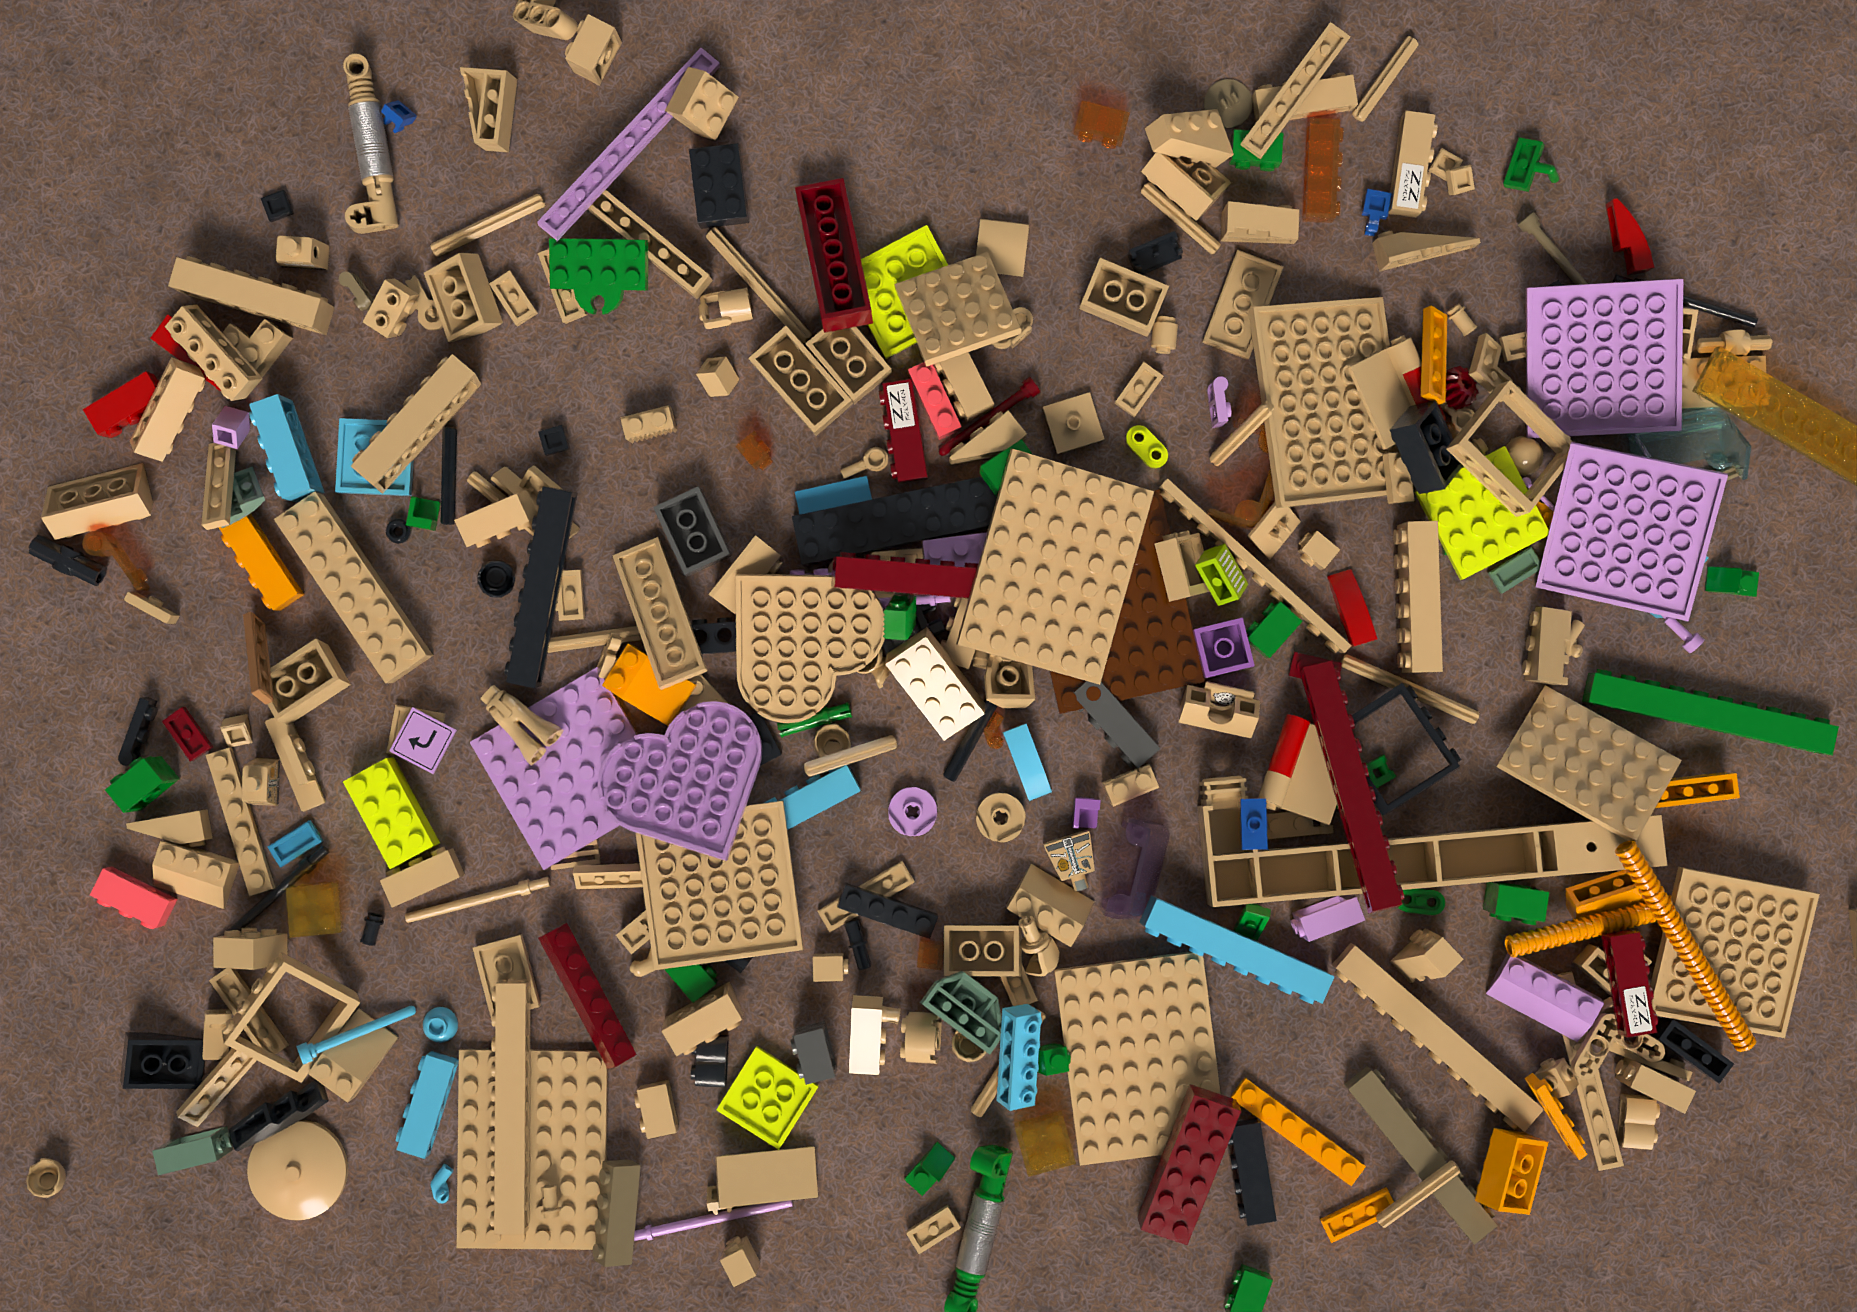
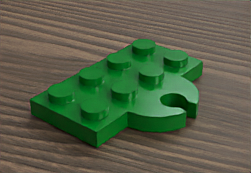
[549,238,648,315]

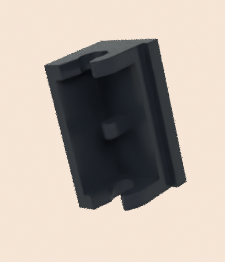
[1127,231,1183,275]

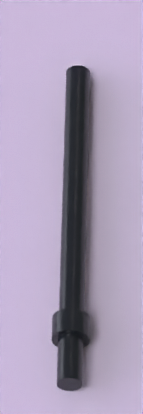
[1612,274,1758,328]
[212,845,330,944]

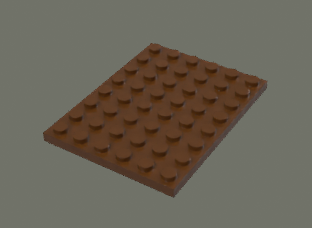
[1049,489,1205,714]

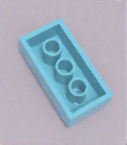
[249,394,325,502]

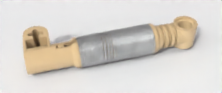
[343,54,399,234]

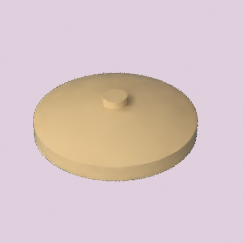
[247,1120,348,1220]

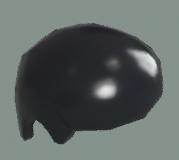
[477,560,515,598]

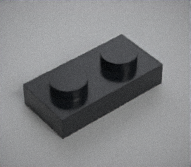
[748,712,782,766]

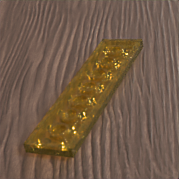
[1692,346,1857,486]

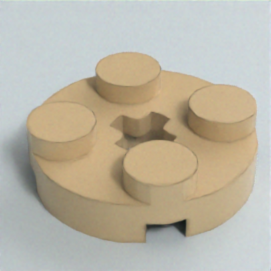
[976,793,1025,842]

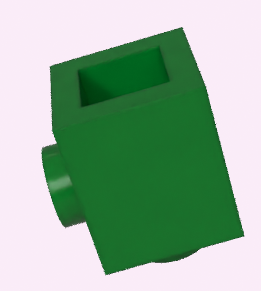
[1038,1043,1071,1076]

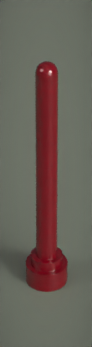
[938,376,1041,456]

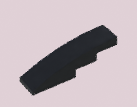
[229,1079,329,1151]

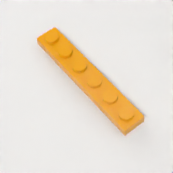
[1230,1077,1366,1186]

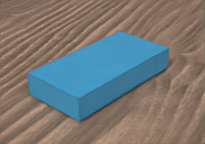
[267,820,324,867]

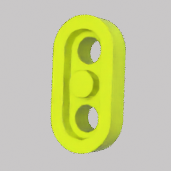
[1126,425,1168,468]

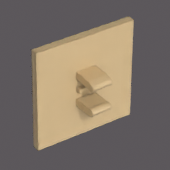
[1248,502,1301,560]

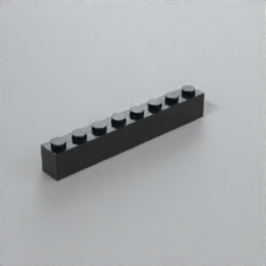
[504,486,578,688]

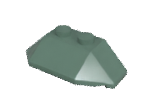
[920,971,1002,1054]

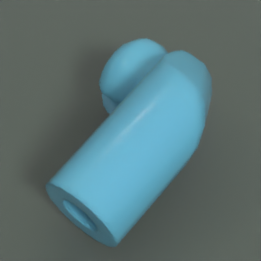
[430,1164,453,1204]

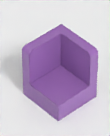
[1072,797,1100,828]

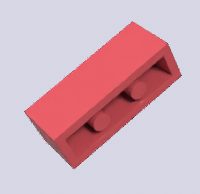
[908,362,961,440]
[90,867,178,929]

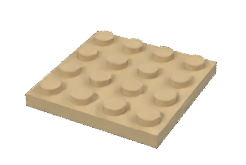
[894,252,1021,367]

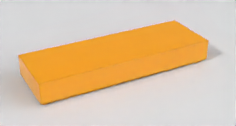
[1320,1187,1394,1243]

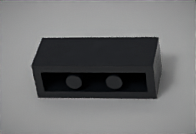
[1650,1017,1734,1084]

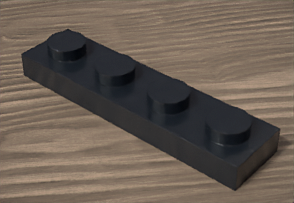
[837,883,939,939]

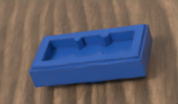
[1240,798,1268,850]

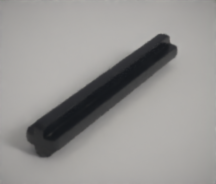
[440,427,457,525]
[943,698,997,782]

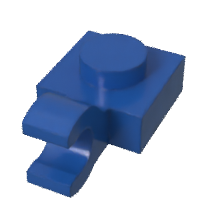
[1361,189,1392,236]

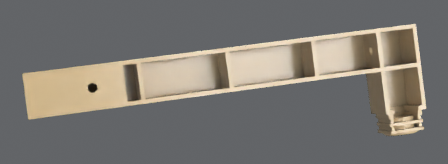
[1197,776,1667,907]

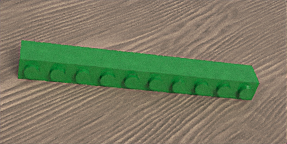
[1582,669,1839,756]

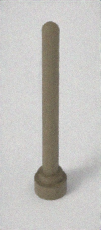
[1518,212,1588,285]

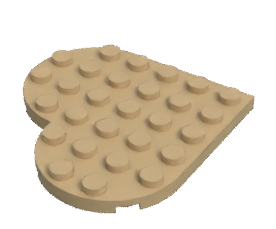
[735,574,885,723]

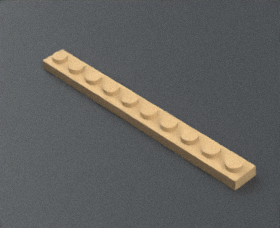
[1159,478,1352,653]

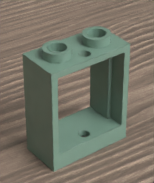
[152,1126,233,1175]

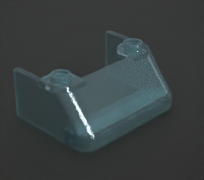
[1627,408,1751,480]

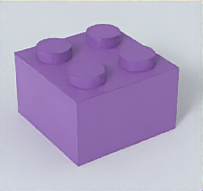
[1193,618,1255,678]

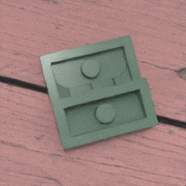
[221,467,265,528]

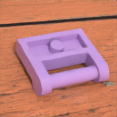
[1207,376,1231,428]

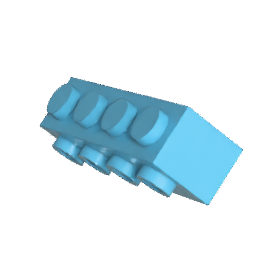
[997,1004,1042,1111]

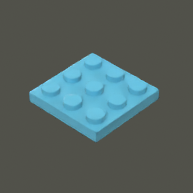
[335,418,414,496]

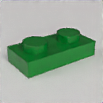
[1233,904,1271,941]

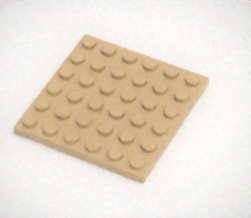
[636,800,804,970]
[1650,867,1820,1038]

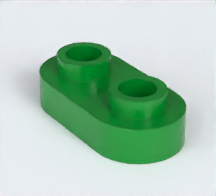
[1397,888,1445,915]

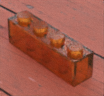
[1302,118,1344,223]

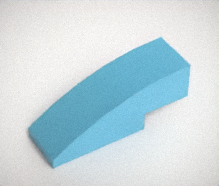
[1003,723,1052,801]

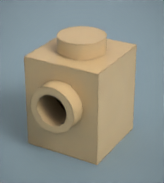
[1298,531,1340,570]

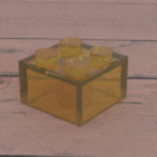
[286,881,343,938]
[1014,1110,1076,1177]

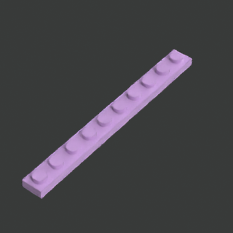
[538,48,720,241]

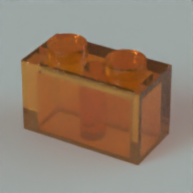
[1073,100,1130,149]

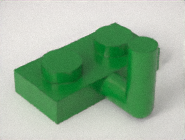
[1503,138,1560,192]

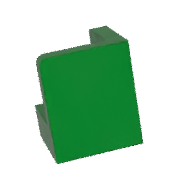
[406,496,441,531]

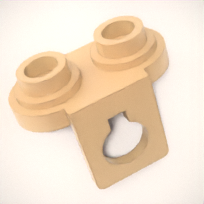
[992,307,1033,349]

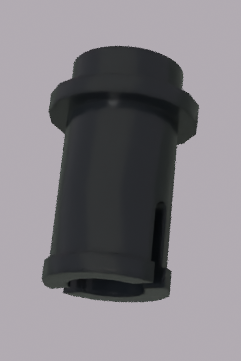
[360,912,384,946]

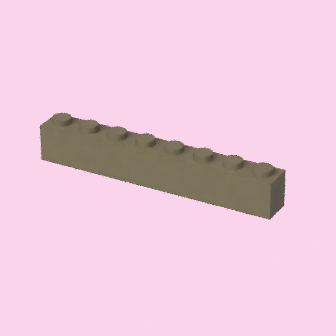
[1344,1066,1497,1245]

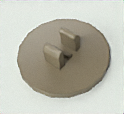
[1204,79,1253,128]

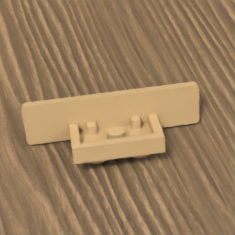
[491,465,580,539]
[265,717,325,812]

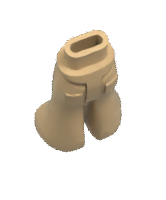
[481,685,564,765]

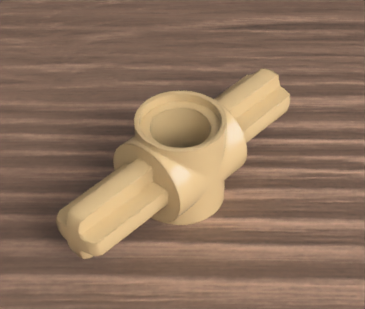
[1696,330,1772,357]

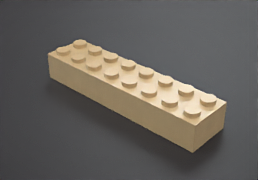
[274,491,433,683]

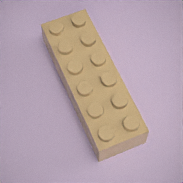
[168,256,334,335]
[351,354,481,494]
[1393,521,1443,673]

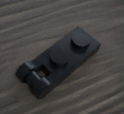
[118,697,158,766]

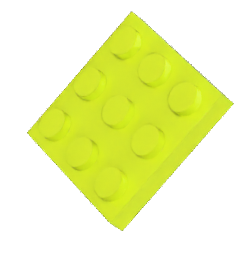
[716,1046,819,1150]

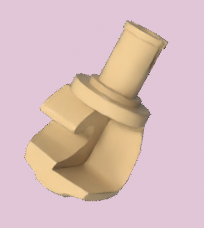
[1019,916,1060,976]

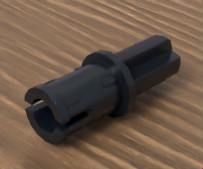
[844,920,871,970]

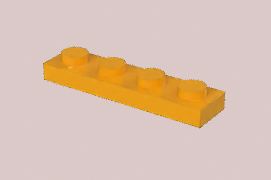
[1421,306,1447,405]
[1525,1073,1587,1160]

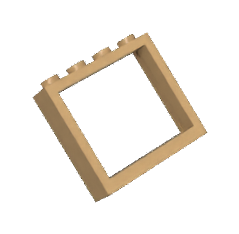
[1446,380,1573,517]
[222,952,360,1083]

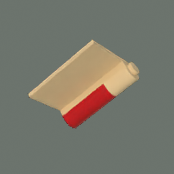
[1348,335,1446,450]
[1258,714,1337,825]

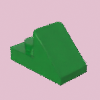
[1705,567,1759,597]
[904,1141,955,1196]

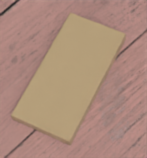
[1202,250,1283,360]
[715,1146,818,1208]

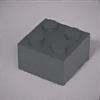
[790,1021,837,1085]

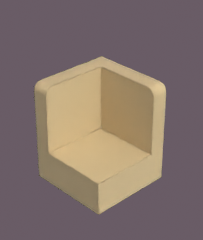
[696,357,739,397]

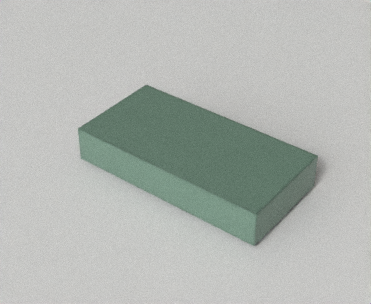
[1488,547,1541,594]

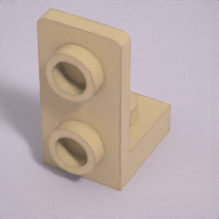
[202,1009,232,1060]

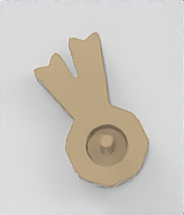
[405,275,443,330]

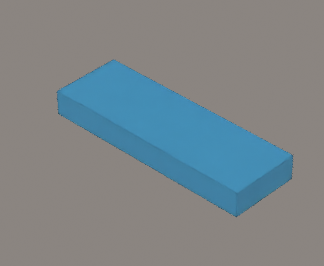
[795,476,872,514]

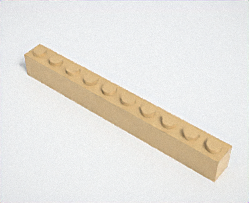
[1332,943,1544,1132]
[490,980,531,1235]

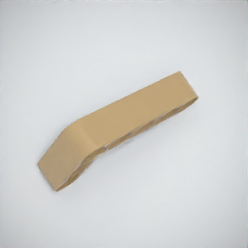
[513,0,578,40]

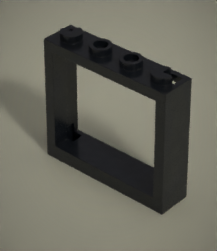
[1352,683,1461,816]

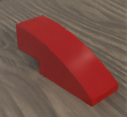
[1605,198,1655,275]
[1327,569,1378,647]

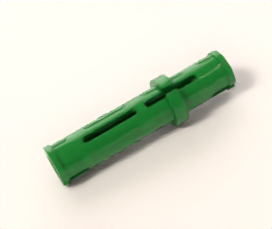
[777,702,853,738]

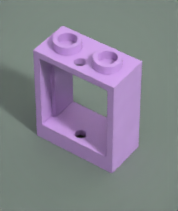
[1290,895,1365,942]

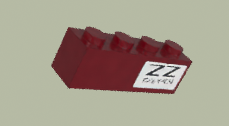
[879,379,927,484]
[1601,930,1658,1038]

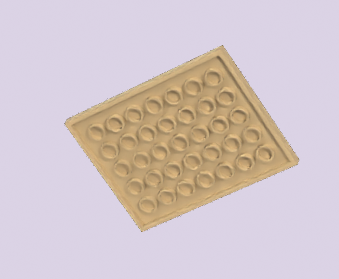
[1248,297,1399,508]
[956,449,1154,685]
[1054,951,1221,1166]
[457,1049,608,1250]

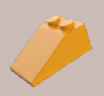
[602,644,697,726]

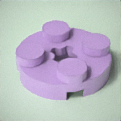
[888,787,937,836]

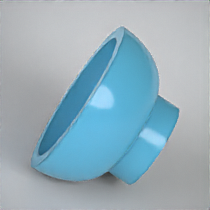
[423,1007,458,1043]

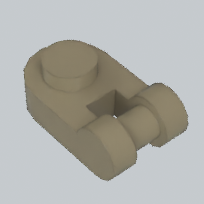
[339,272,374,312]

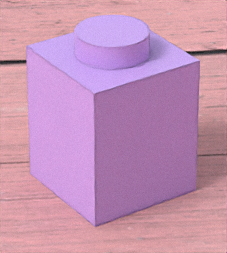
[212,406,250,449]

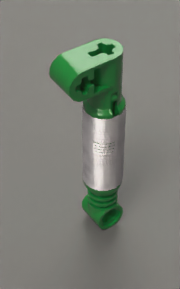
[944,1145,1013,1312]

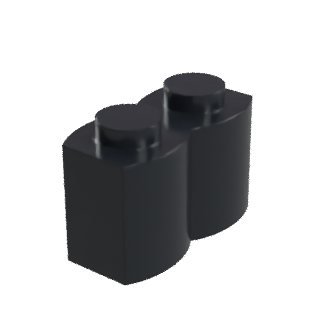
[691,1035,729,1087]

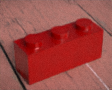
[82,371,159,438]

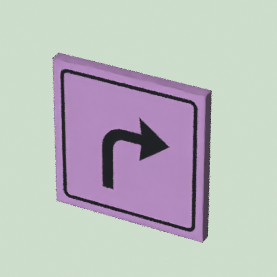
[389,707,457,774]

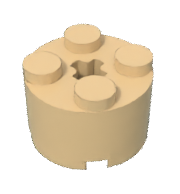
[900,1012,941,1064]

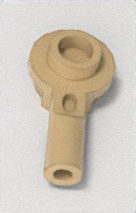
[1440,401,1475,432]
[841,447,889,479]

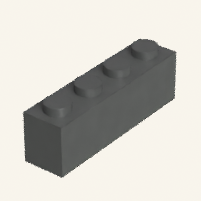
[1074,681,1160,768]

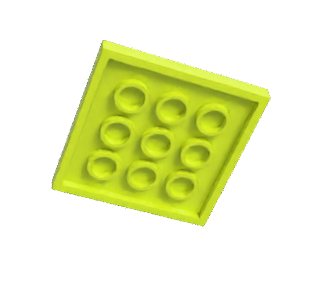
[861,225,948,359]
[1415,446,1549,580]

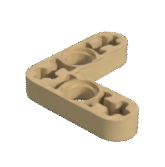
[1571,1013,1665,1080]

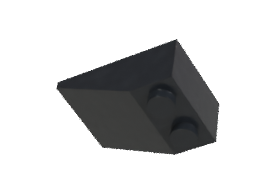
[120,1032,204,1089]

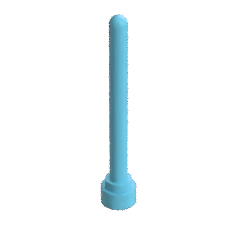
[296,1006,416,1065]

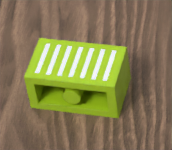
[1195,543,1248,606]

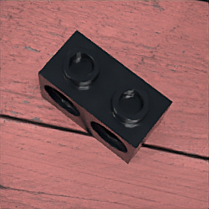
[691,617,736,654]

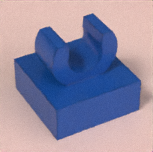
[381,100,417,133]

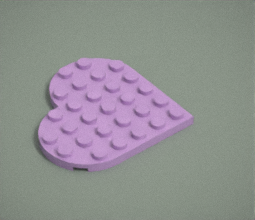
[598,701,762,861]

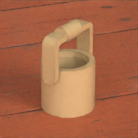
[698,287,753,329]

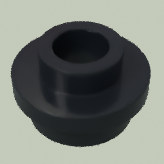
[386,519,411,544]

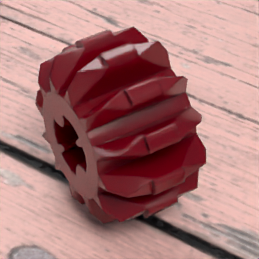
[1445,366,1479,410]

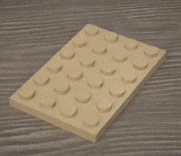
[1497,685,1682,842]

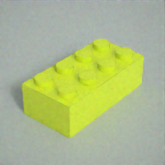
[343,757,440,869]

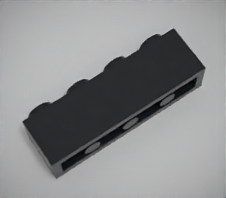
[1228,1118,1277,1226]

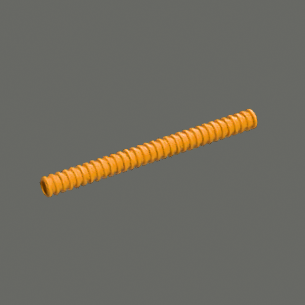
[1615,841,1757,1052]
[1505,895,1671,958]

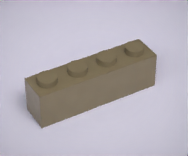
[593,1159,641,1267]

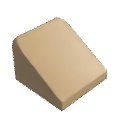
[220,714,253,748]

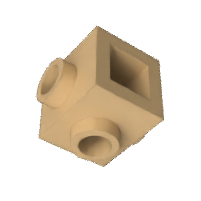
[1535,1058,1579,1099]

